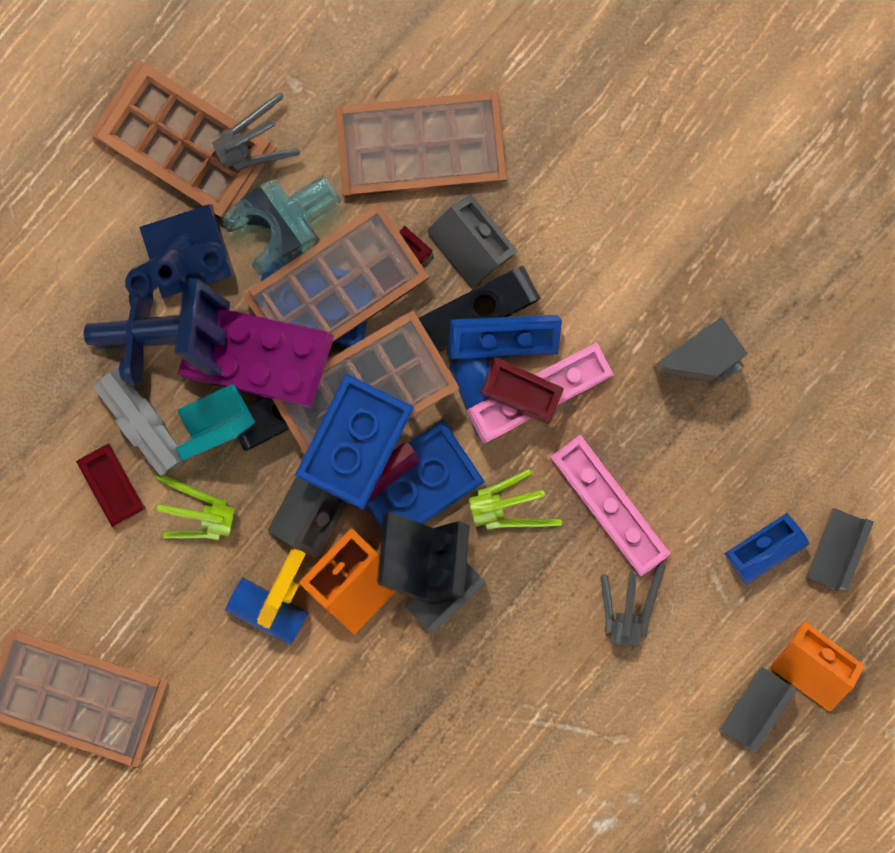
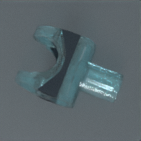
[222,175,341,275]

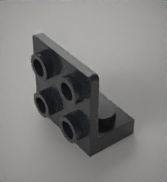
[377,512,470,605]

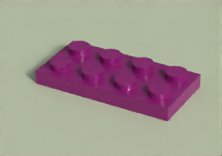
[177,310,334,408]

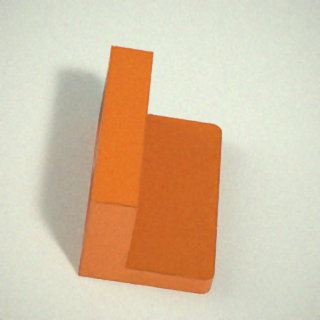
[771,621,865,711]

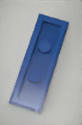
[447,315,562,360]

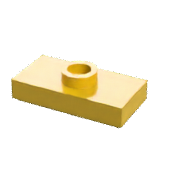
[257,548,306,629]

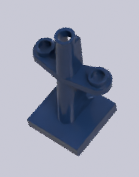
[125,204,235,298]
[84,279,230,385]

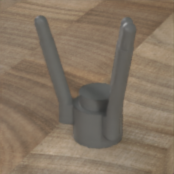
[212,93,300,171]
[601,561,665,646]

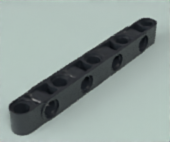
[237,265,541,451]

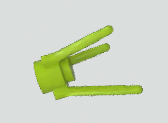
[469,469,563,531]
[155,473,235,540]

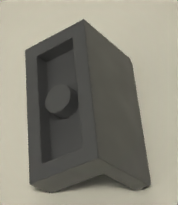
[427,194,518,287]
[268,477,348,558]
[806,508,874,592]
[406,563,486,635]
[719,666,797,752]

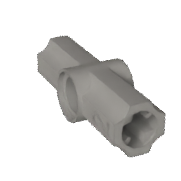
[93,368,184,477]

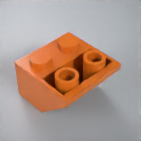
[298,528,396,635]

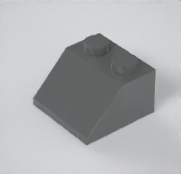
[654,317,748,382]

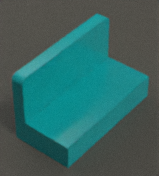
[175,384,256,461]

